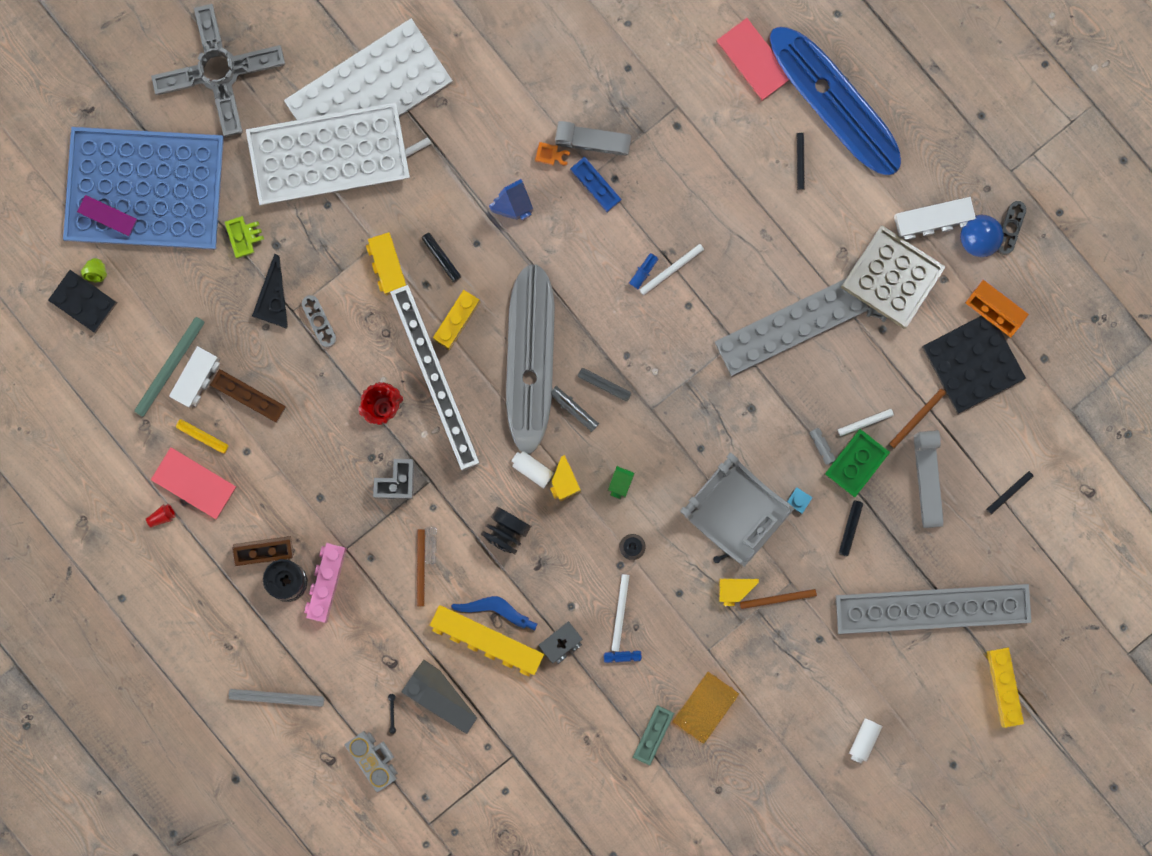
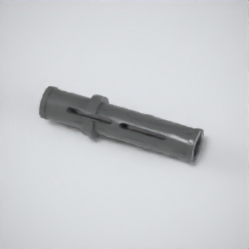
[551,385,600,432]

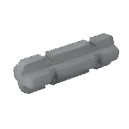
[810,428,835,465]

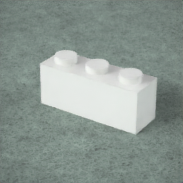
[169,346,220,409]

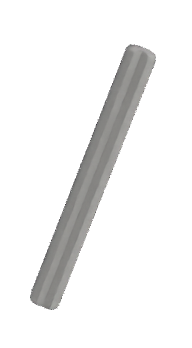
[228,689,324,707]

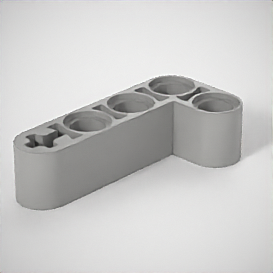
[555,121,631,156]

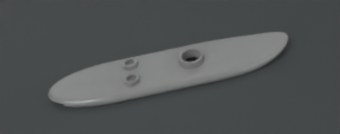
[506,264,555,454]

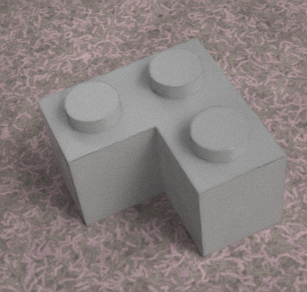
[373,459,414,499]

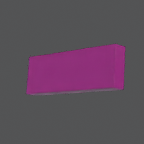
[77,195,138,237]

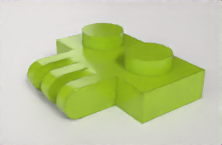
[225,216,264,259]

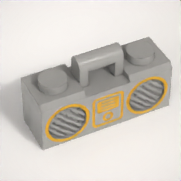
[344,731,398,792]

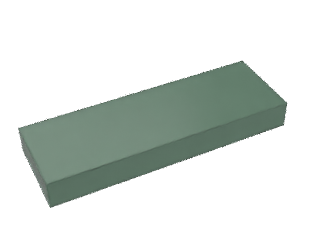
[633,705,675,766]

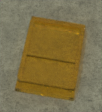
[672,672,739,744]

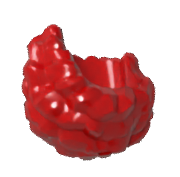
[358,382,403,425]

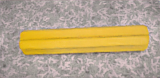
[176,419,229,454]

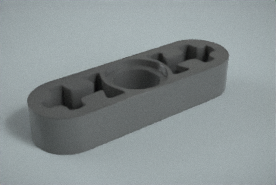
[998,201,1027,255]

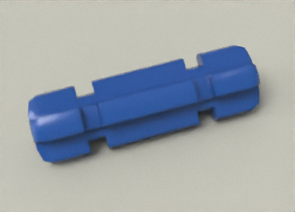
[604,651,642,663]

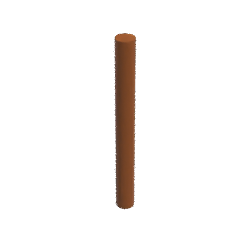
[889,389,946,449]
[417,529,425,607]
[740,589,817,609]

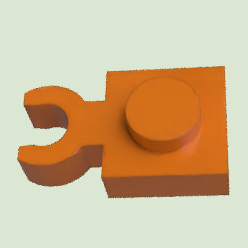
[535,142,570,166]

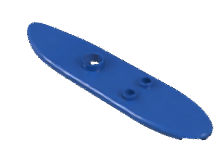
[770,27,901,175]

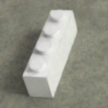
[894,197,976,240]

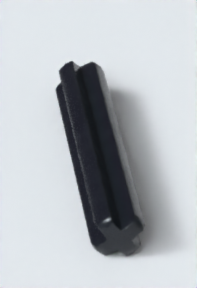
[422,232,461,282]
[839,500,863,556]

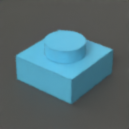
[787,487,813,514]

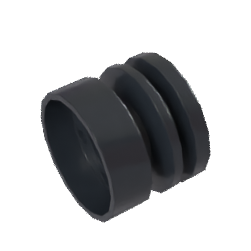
[481,506,532,555]
[263,559,308,602]

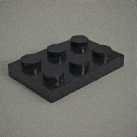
[48,270,117,334]

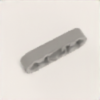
[302,295,336,348]

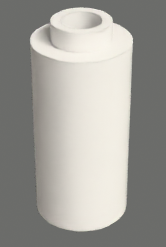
[512,451,554,489]
[849,718,883,763]

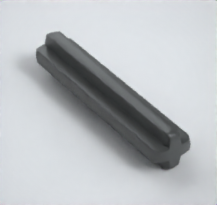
[578,368,631,401]

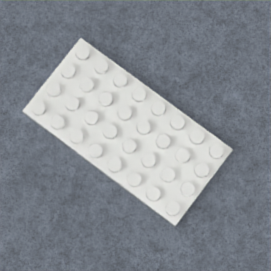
[284,18,453,120]
[246,102,410,205]

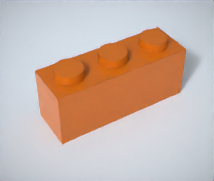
[965,280,1029,338]

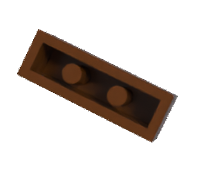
[232,536,294,566]

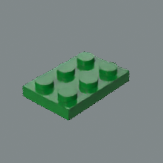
[824,429,890,498]

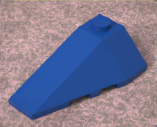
[489,179,534,220]

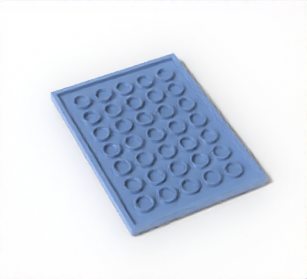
[63,127,224,250]

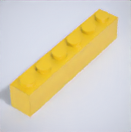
[429,605,544,677]

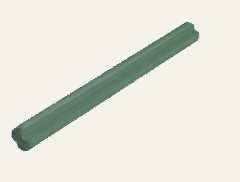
[134,317,205,417]

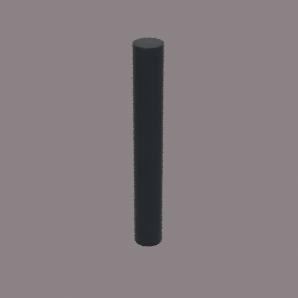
[796,133,805,190]
[986,471,1034,515]

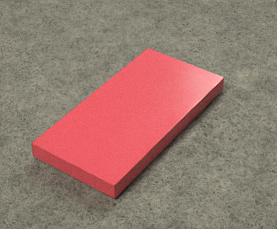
[717,18,790,101]
[151,447,237,520]

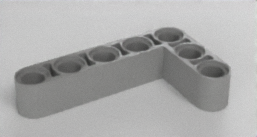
[914,430,943,528]

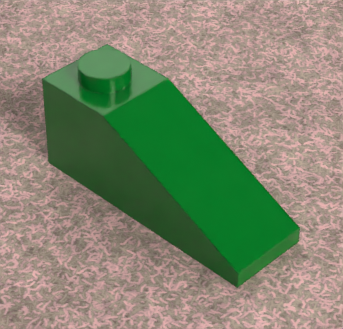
[608,466,635,500]

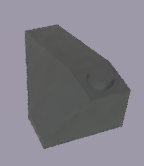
[402,660,477,734]

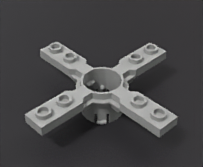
[151,4,286,137]

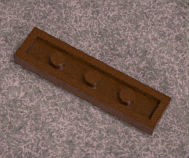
[210,369,286,423]

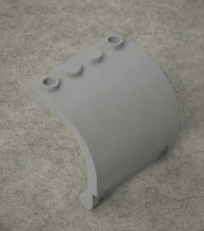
[680,452,794,567]

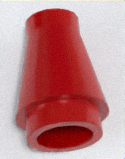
[146,504,176,528]

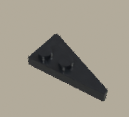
[252,253,288,329]

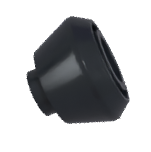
[619,534,646,560]

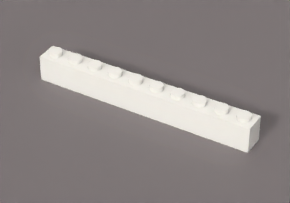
[390,285,480,471]

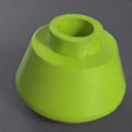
[81,258,107,282]

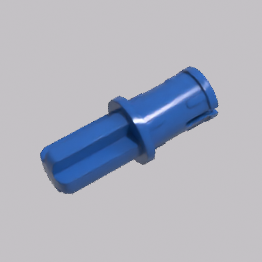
[629,253,658,290]

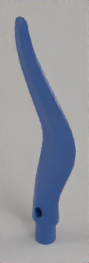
[451,596,538,631]

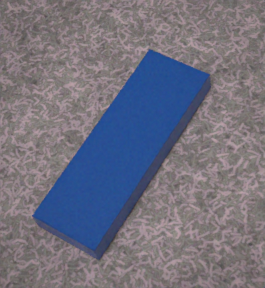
[570,157,622,212]

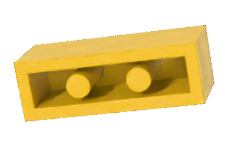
[366,232,406,296]
[433,290,481,350]

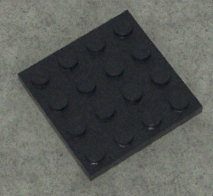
[922,315,1026,414]

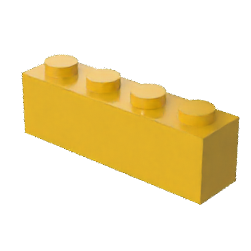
[987,647,1024,728]

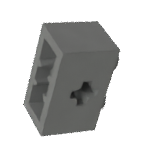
[539,621,583,664]

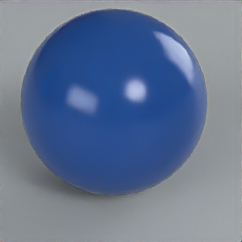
[960,214,1004,257]

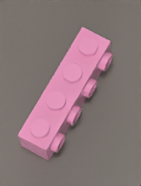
[304,543,347,623]

